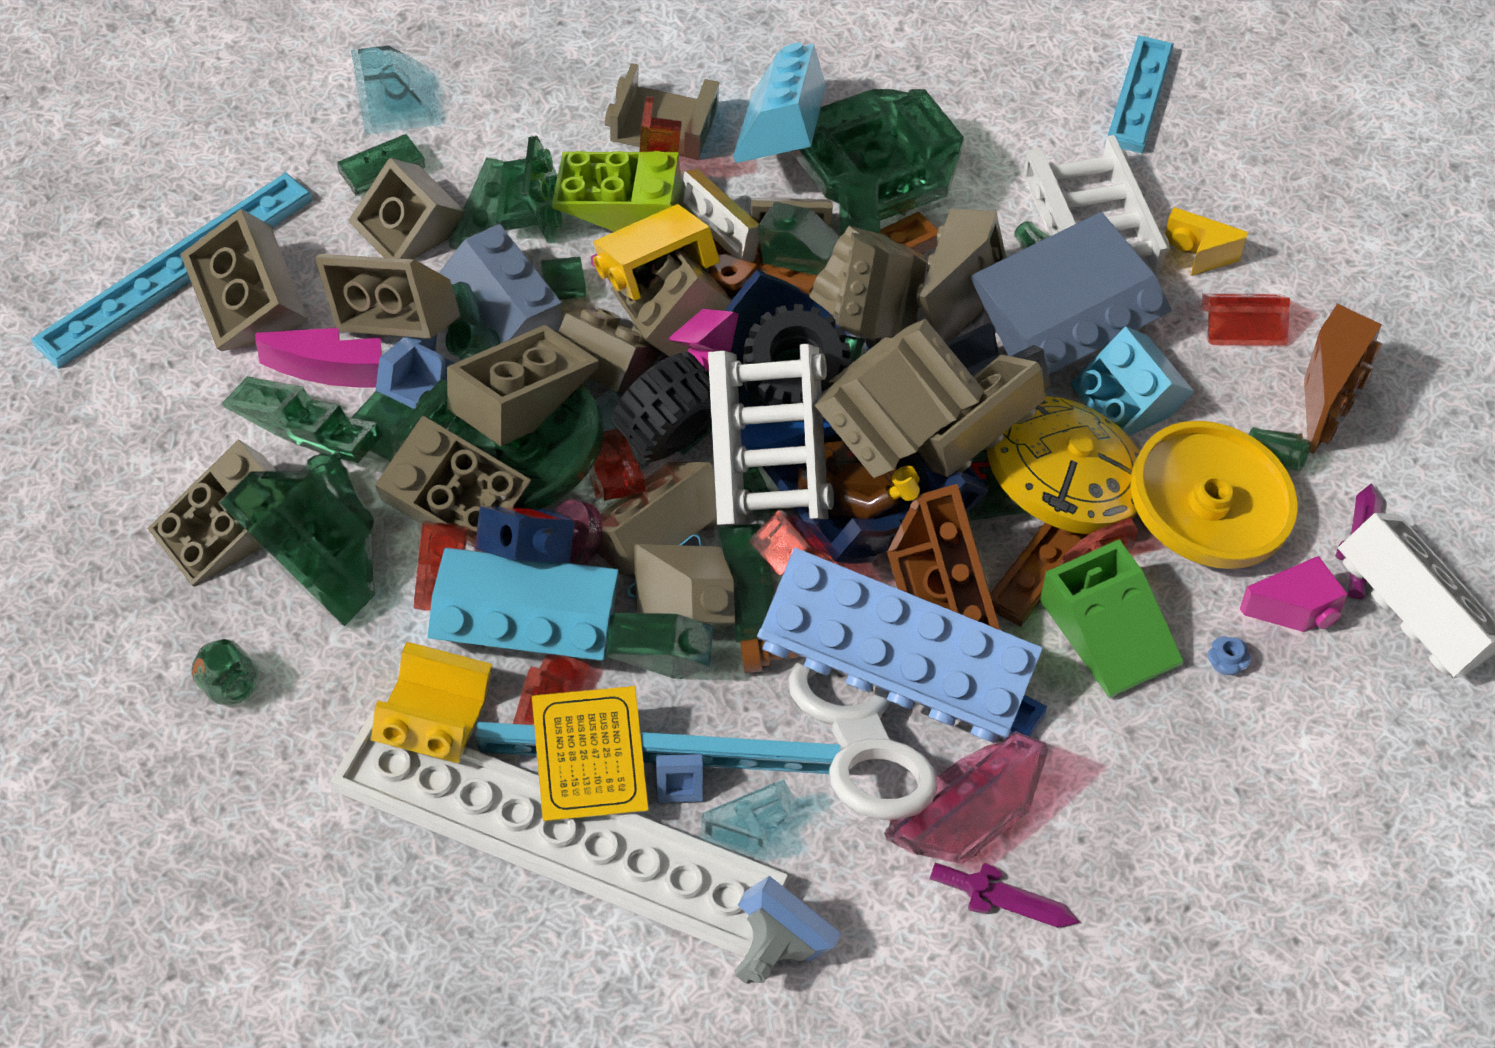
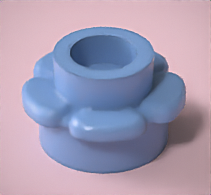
[1208,636,1251,675]

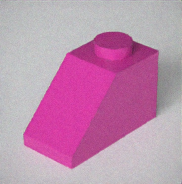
[1240,556,1348,632]

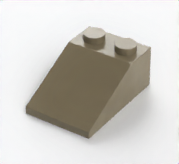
[447,325,599,446]

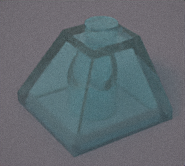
[351,45,441,135]

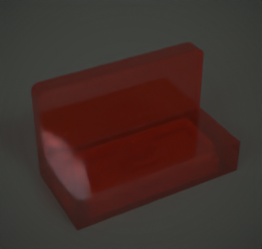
[639,96,682,153]
[1202,293,1290,345]

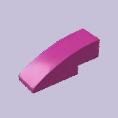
[255,328,382,388]

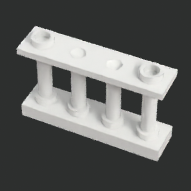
[1023,135,1170,273]
[708,344,834,526]

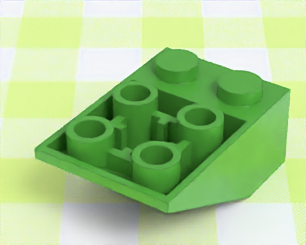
[1040,539,1184,698]

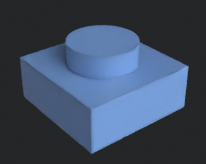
[656,754,703,803]

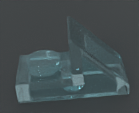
[701,779,792,861]

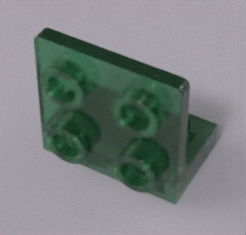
[342,379,457,462]

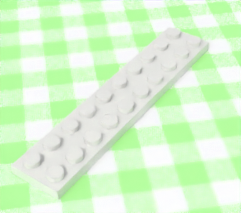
[330,710,788,957]

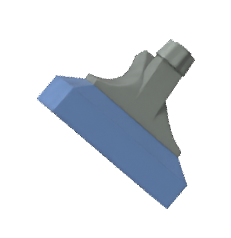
[735,876,841,983]

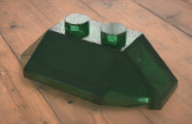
[218,471,375,626]

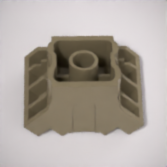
[809,226,927,340]
[814,319,984,478]

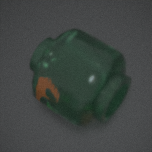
[191,639,259,705]

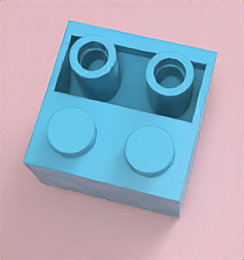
[1070,326,1195,436]

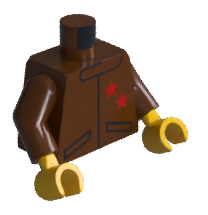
[798,440,920,519]

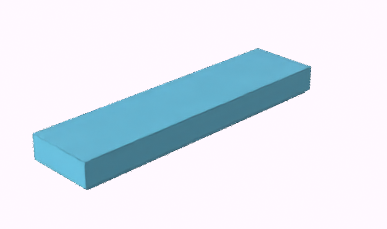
[1108,35,1174,154]

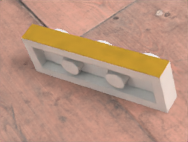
[678,169,762,262]

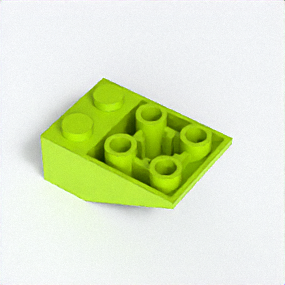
[552,151,682,232]

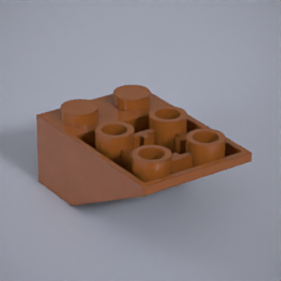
[1304,303,1382,454]

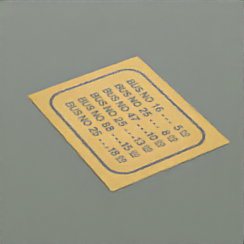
[532,686,648,821]

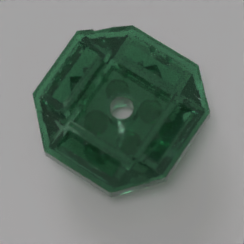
[791,89,964,222]

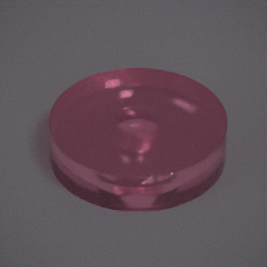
[555,499,602,565]

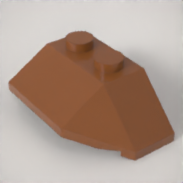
[887,484,1000,630]

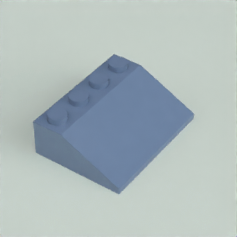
[970,211,1172,374]

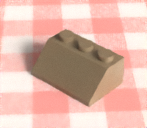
[181,209,308,351]
[315,254,460,339]
[917,354,1046,477]
[574,462,717,575]

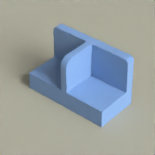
[376,335,455,409]

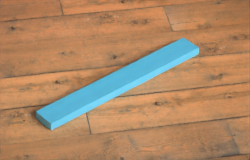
[31,172,312,369]
[476,722,841,774]

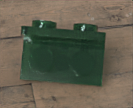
[495,135,563,244]

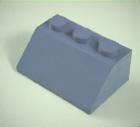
[439,224,562,351]

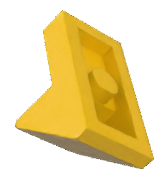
[1165,207,1248,276]

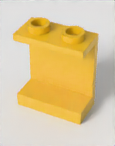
[593,204,720,301]
[371,642,493,763]

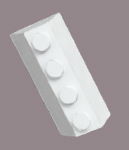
[1338,513,1495,677]

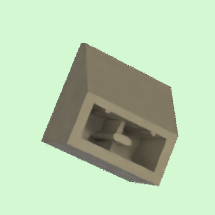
[558,308,662,393]

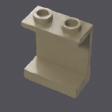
[605,63,719,160]

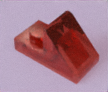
[580,428,645,501]
[413,521,468,611]
[513,654,589,725]

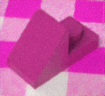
[669,309,739,372]

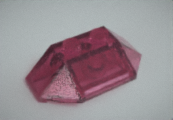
[884,731,1049,864]

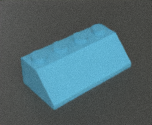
[733,43,826,163]
[427,548,619,661]

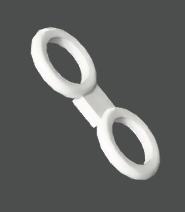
[788,658,938,820]

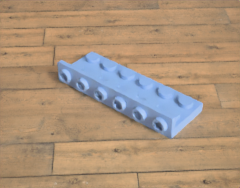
[757,547,1043,744]

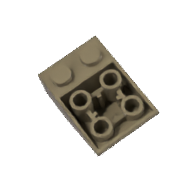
[917,209,1006,343]
[611,247,732,357]
[375,416,531,548]
[147,439,309,586]

